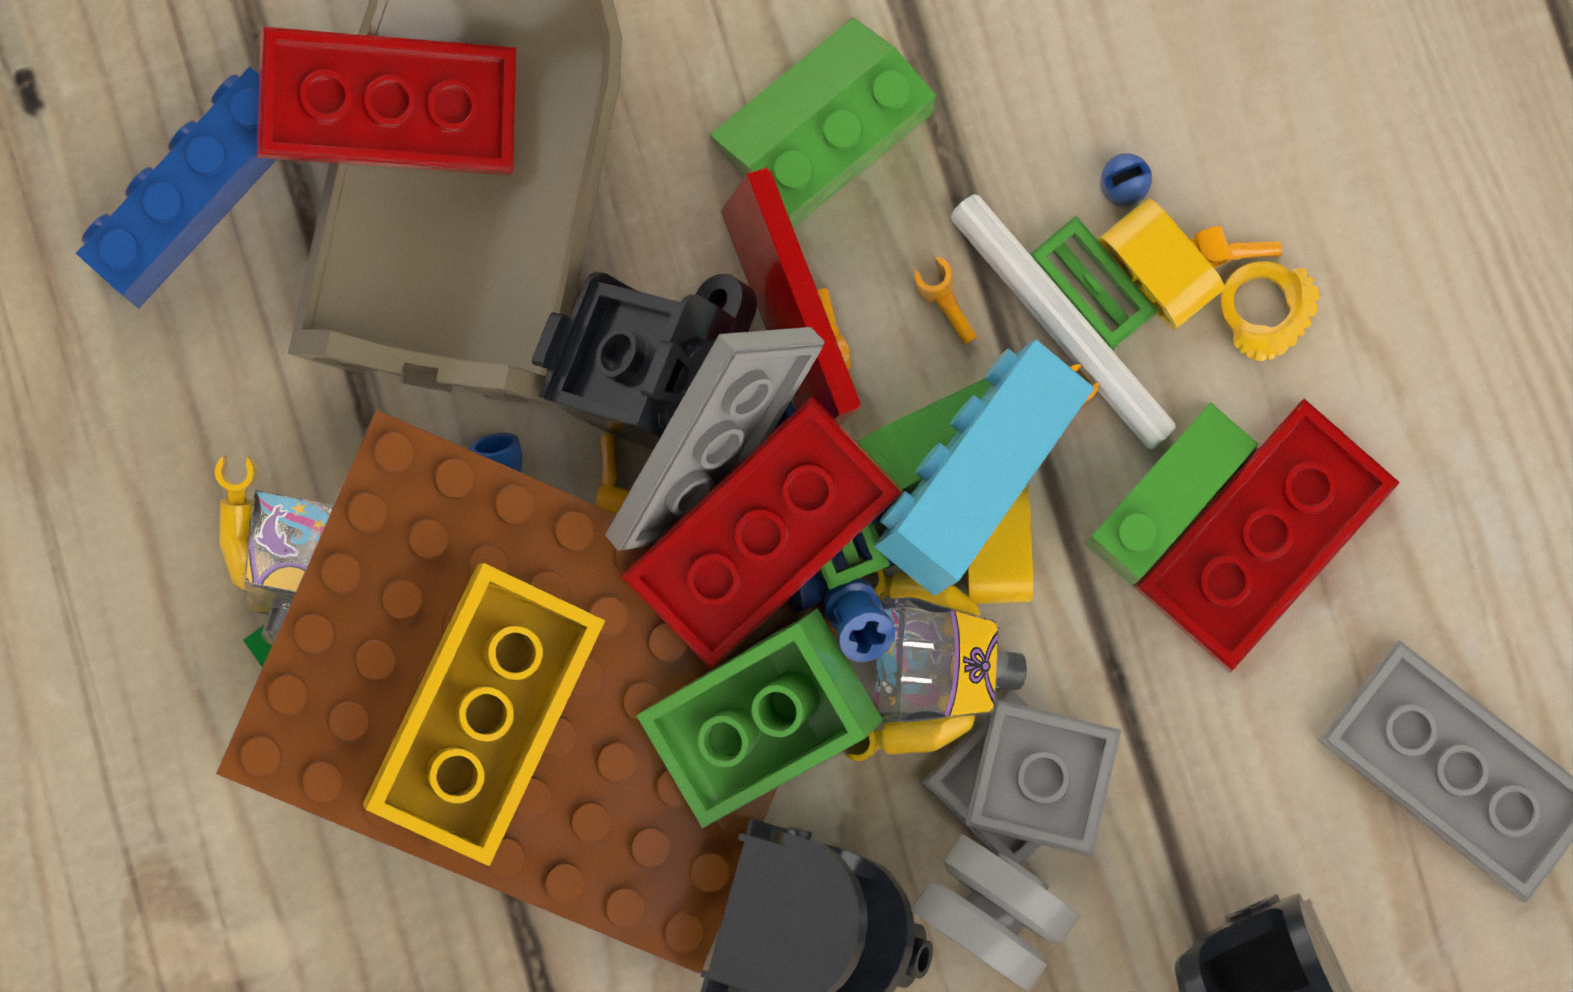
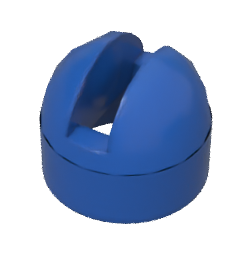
[1100,153,1152,207]
[469,433,523,472]

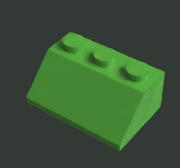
[709,17,936,228]

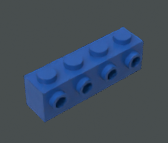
[75,66,277,309]

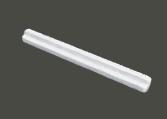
[951,194,1176,449]

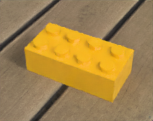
[362,563,605,866]

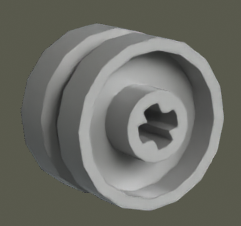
[911,834,1080,992]

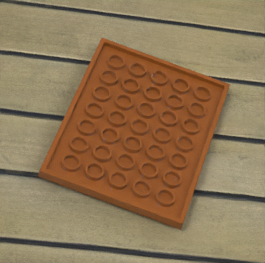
[216,409,838,974]

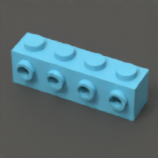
[874,339,1094,596]

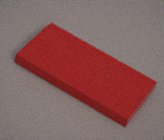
[256,26,517,176]
[721,167,861,425]
[621,395,902,670]
[1134,398,1400,673]

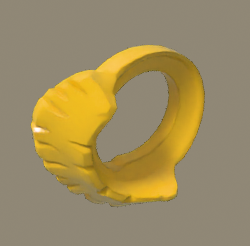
[1221,261,1319,362]

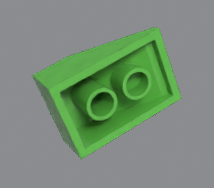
[636,608,883,828]

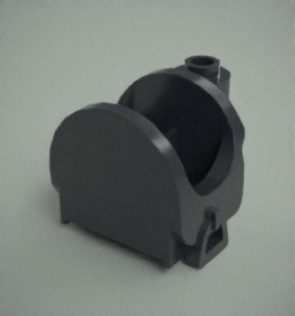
[532,271,758,450]
[700,818,933,992]
[1175,893,1353,992]

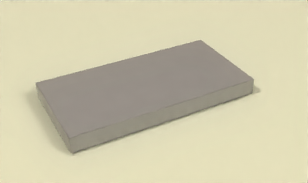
[605,327,825,550]
[1318,640,1573,902]

